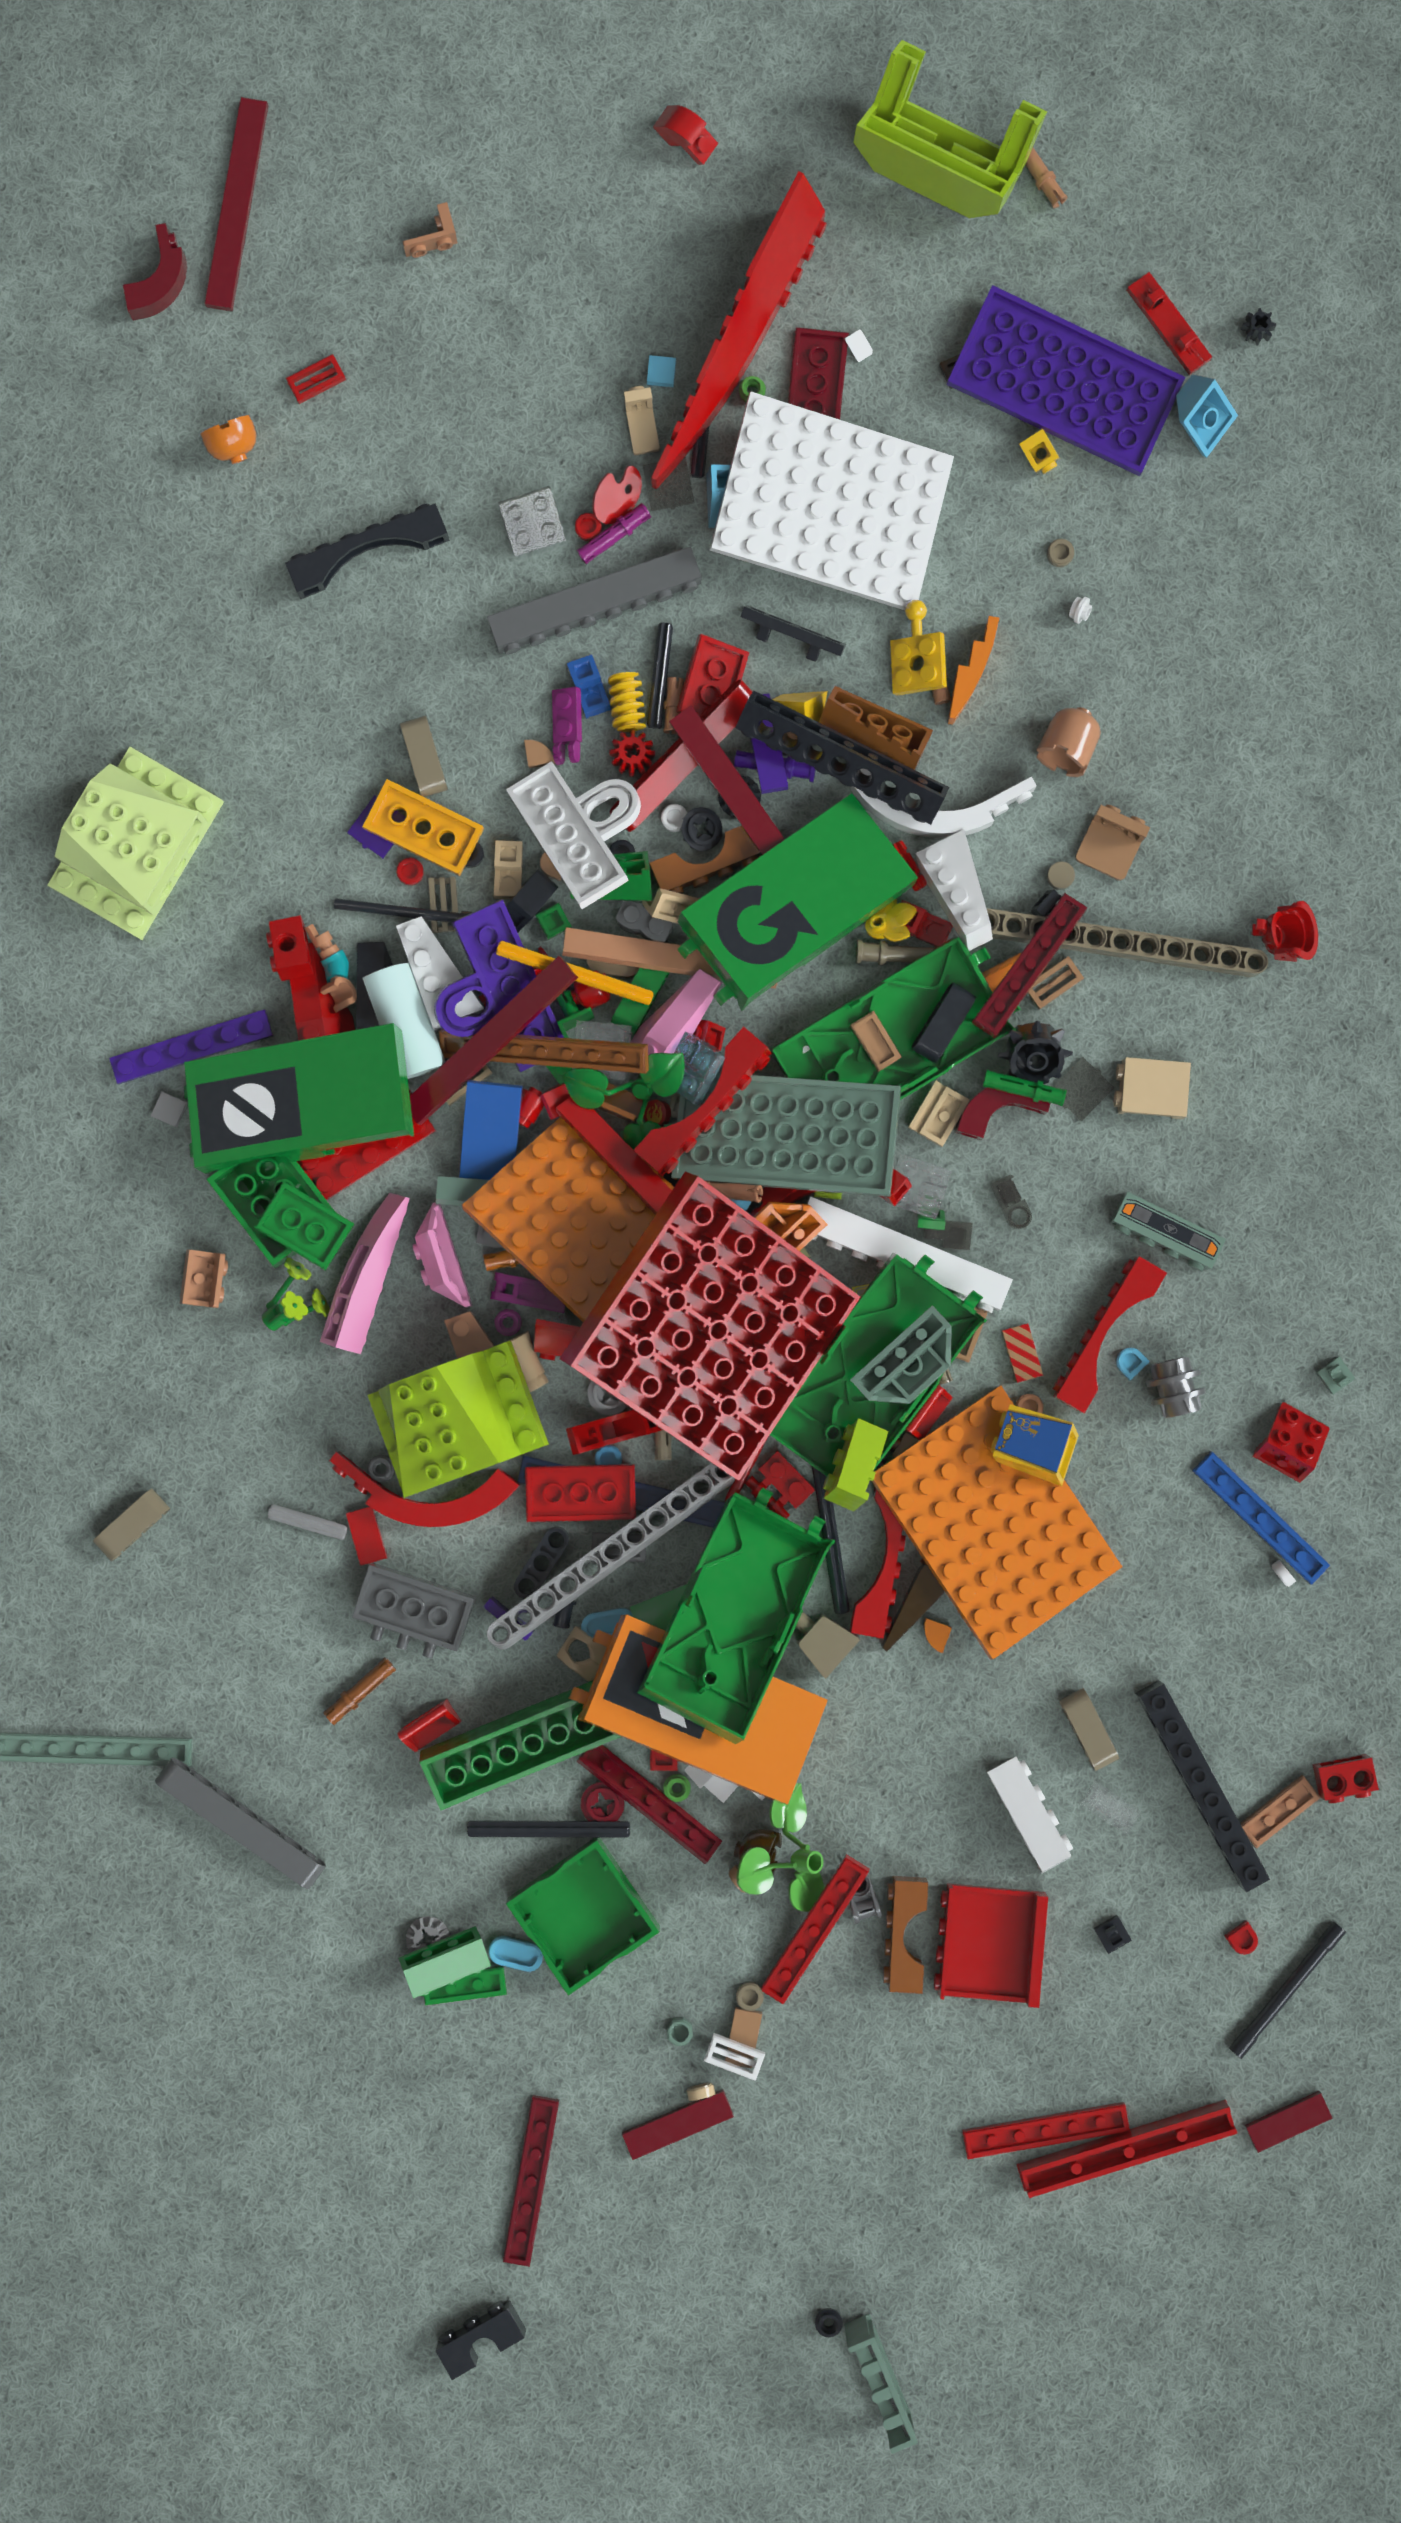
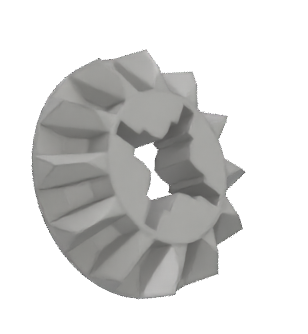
[588,1381,627,1415]
[406,1916,450,1952]

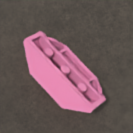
[412,1202,472,1308]

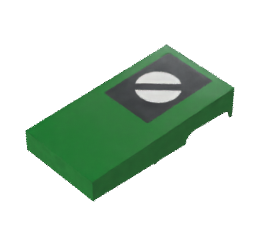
[183,1023,414,1174]

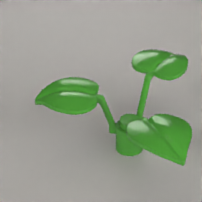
[736,1783,824,1912]

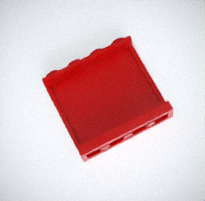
[934,1883,1048,2008]

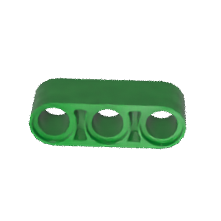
[611,968,670,1035]

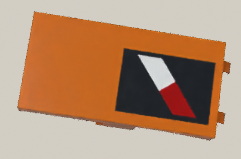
[569,1614,828,1805]

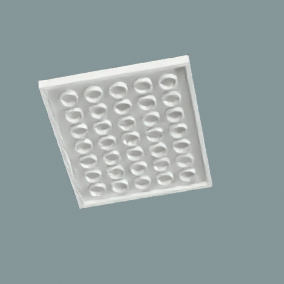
[710,392,954,610]

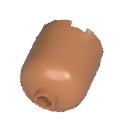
[1036,707,1101,777]

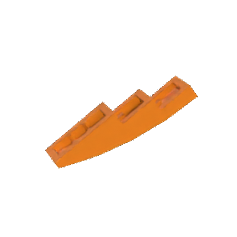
[948,616,999,725]

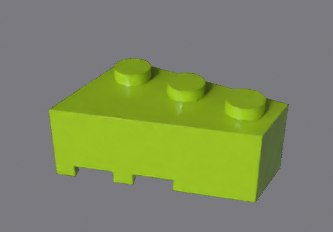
[823,1418,888,1512]

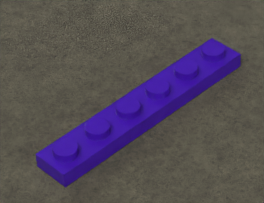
[109,1009,274,1085]

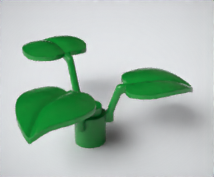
[563,1053,685,1150]

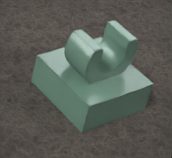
[1316,1356,1355,1394]

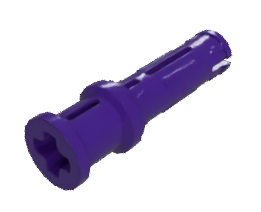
[734,750,816,783]

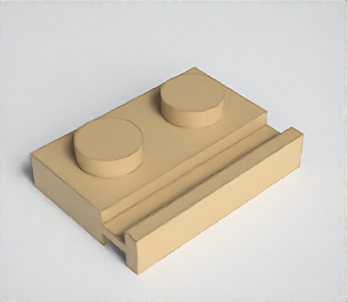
[908,1080,970,1147]

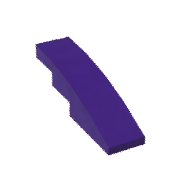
[750,693,788,794]

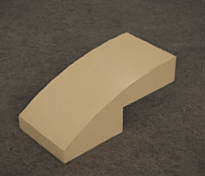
[494,840,523,899]

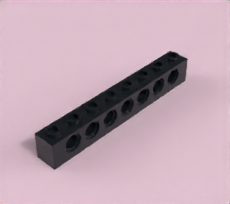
[735,690,949,825]
[1135,1680,1270,1892]

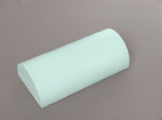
[363,963,446,1079]

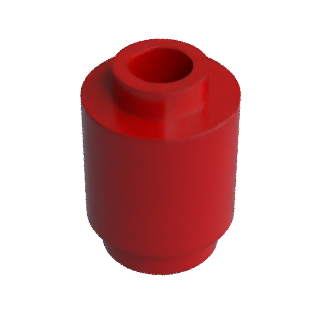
[519,1086,544,1128]

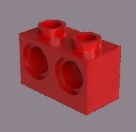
[1312,1754,1379,1803]

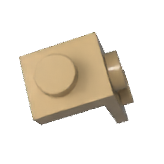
[624,386,660,455]

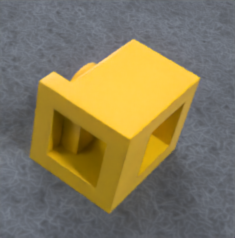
[1019,429,1060,474]

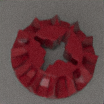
[581,1782,625,1821]

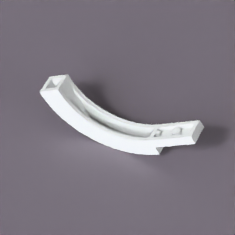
[850,769,1036,838]

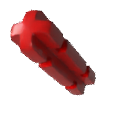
[893,840,927,891]

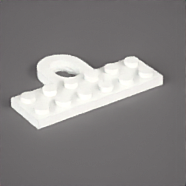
[506,761,641,909]

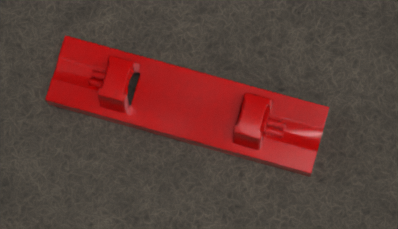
[1126,272,1212,375]

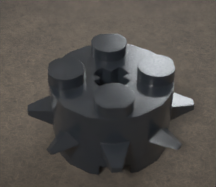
[998,1021,1073,1084]

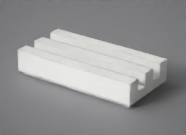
[704,2033,765,2081]

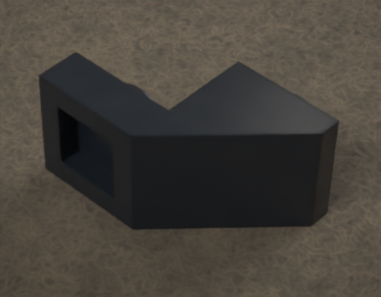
[505,869,558,933]

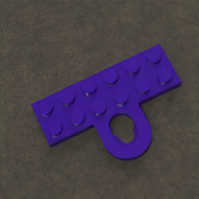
[434,900,564,1072]

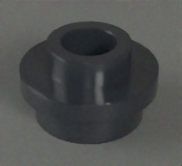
[815,2308,843,2338]

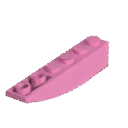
[320,1193,410,1354]

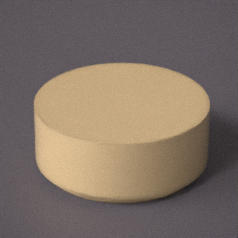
[686,2082,715,2101]

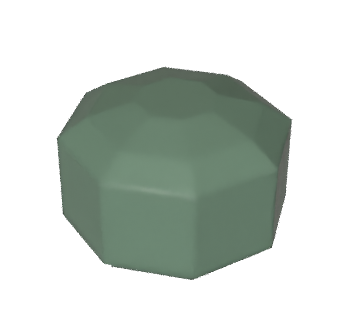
[667,2017,693,2046]

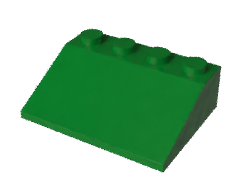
[206,1155,335,1269]

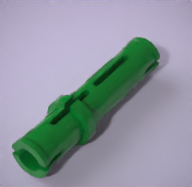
[983,1070,1067,1106]

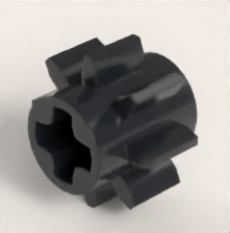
[1241,308,1276,346]

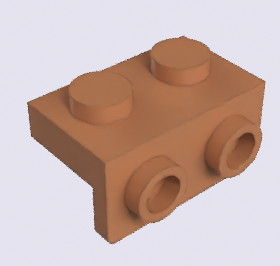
[180,1249,228,1308]

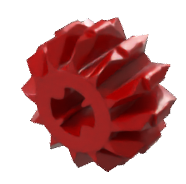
[609,729,655,777]

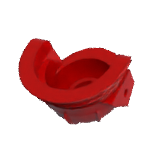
[1251,901,1318,962]

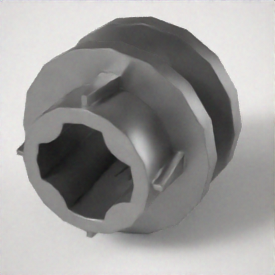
[1146,1357,1206,1418]

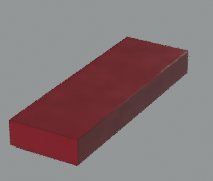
[1245,2091,1333,2153]

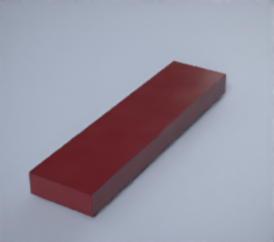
[622,2089,734,2160]

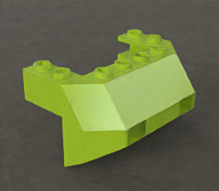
[853,40,1047,218]

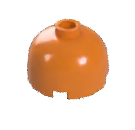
[200,415,256,465]

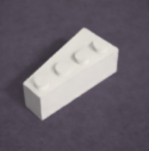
[396,916,484,1031]
[987,1757,1073,1874]

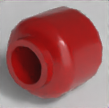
[571,970,610,1009]

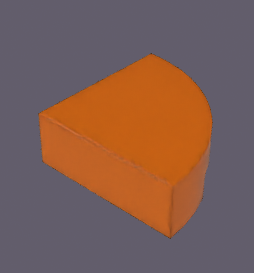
[924,1618,952,1653]

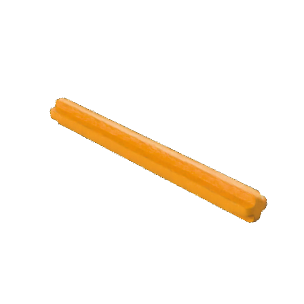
[496,941,653,1005]

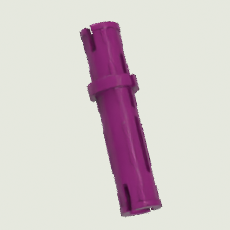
[576,503,652,565]

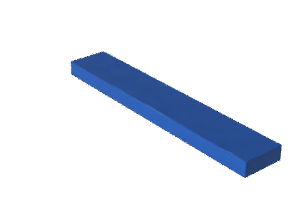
[1192,1451,1330,1585]

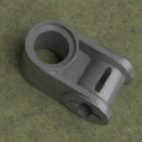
[849,1874,882,1924]

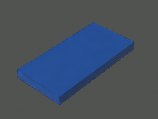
[459,1080,522,1180]

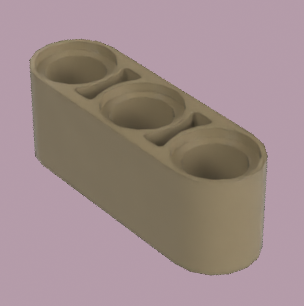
[400,716,448,797]
[93,1488,170,1562]
[1059,1688,1120,1771]

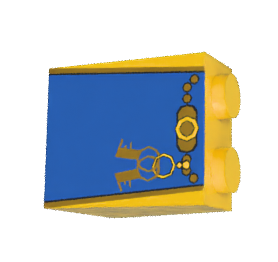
[991,1404,1079,1486]

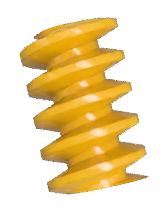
[608,672,646,732]

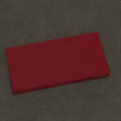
[788,327,849,420]

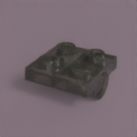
[498,486,566,556]

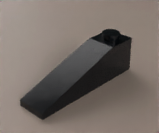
[356,942,393,1030]

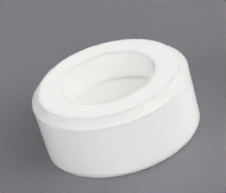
[661,804,687,832]
[1271,1560,1296,1587]

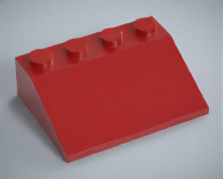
[534,1319,580,1361]

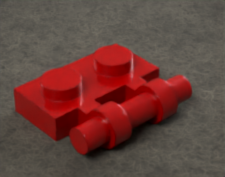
[745,1451,815,1519]

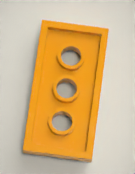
[362,779,484,876]

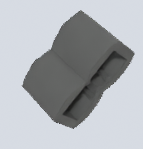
[616,900,673,943]

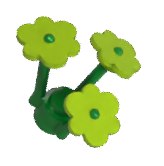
[262,1258,330,1331]

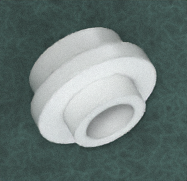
[1069,597,1092,624]

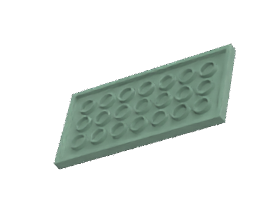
[671,1070,901,1197]

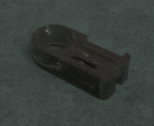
[991,1175,1032,1229]

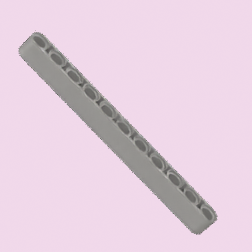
[487,1463,735,1650]

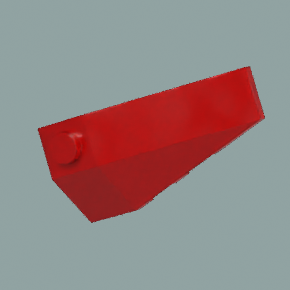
[286,943,355,1041]

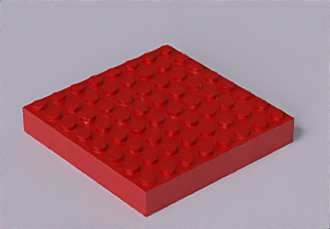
[559,1172,860,1481]

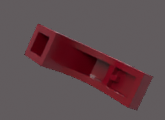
[123,223,187,321]
[955,1088,1051,1140]

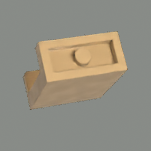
[1114,1057,1191,1119]

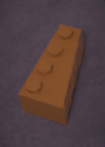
[819,686,933,770]

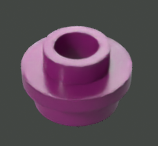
[494,1309,522,1336]

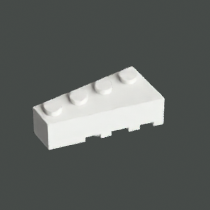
[916,829,993,951]

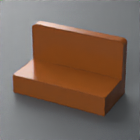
[597,1083,643,1123]

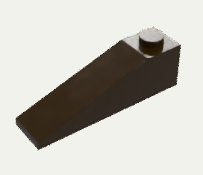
[881,1558,945,1652]

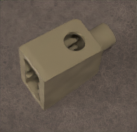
[796,1612,860,1679]

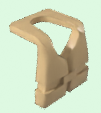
[557,1626,607,1682]

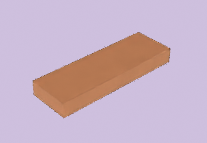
[1240,1775,1320,1848]

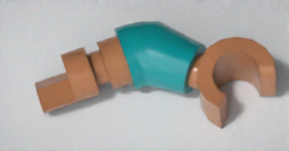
[304,924,357,1013]

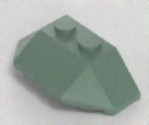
[851,1305,952,1404]

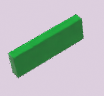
[424,1966,507,2006]

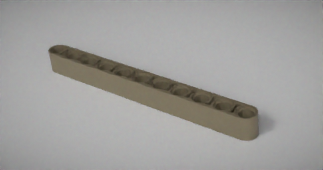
[987,909,1268,977]

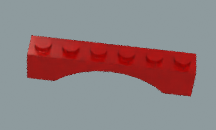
[634,1026,771,1176]
[1052,1256,1167,1414]
[849,1487,906,1639]

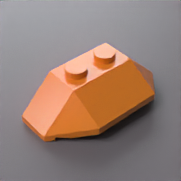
[754,1202,828,1251]

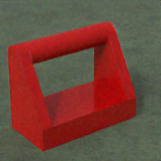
[905,1385,953,1440]
[397,1698,461,1752]

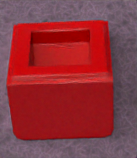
[540,1083,570,1120]

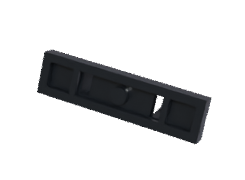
[740,605,846,662]

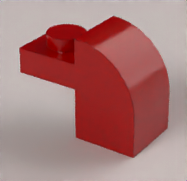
[653,105,718,165]

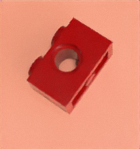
[266,915,314,981]

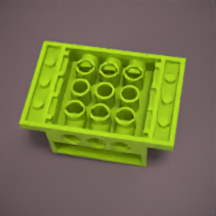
[367,1341,549,1498]

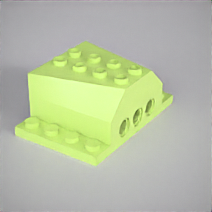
[48,747,224,940]

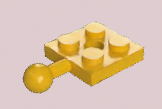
[890,600,947,696]

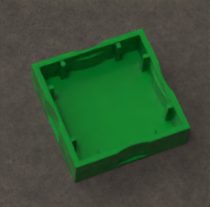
[506,1838,660,1996]

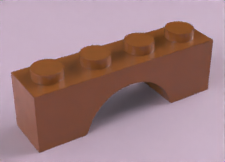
[650,826,762,894]
[883,1876,928,1994]

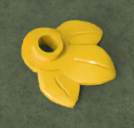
[865,899,917,942]

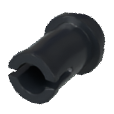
[552,1600,577,1629]

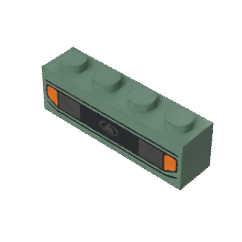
[1110,1192,1226,1272]

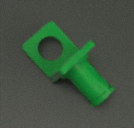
[556,991,594,1038]

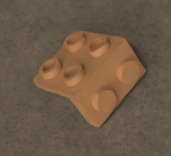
[1075,805,1150,881]

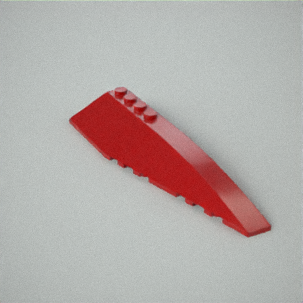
[651,171,827,489]

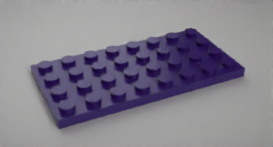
[946,285,1186,477]

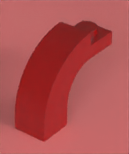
[566,1410,662,1455]

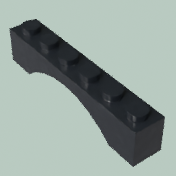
[285,503,450,600]

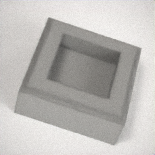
[151,1092,188,1128]

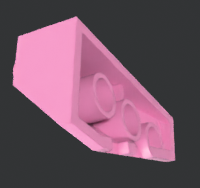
[630,969,722,1055]

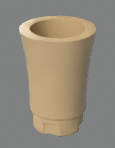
[509,1331,549,1392]

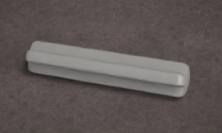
[268,1504,348,1540]

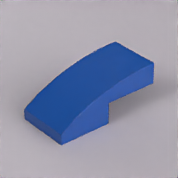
[567,654,611,719]

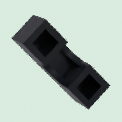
[436,2300,526,2380]

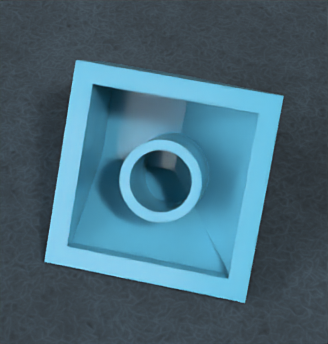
[1176,375,1238,458]

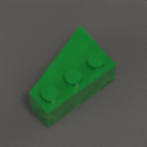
[570,851,652,901]

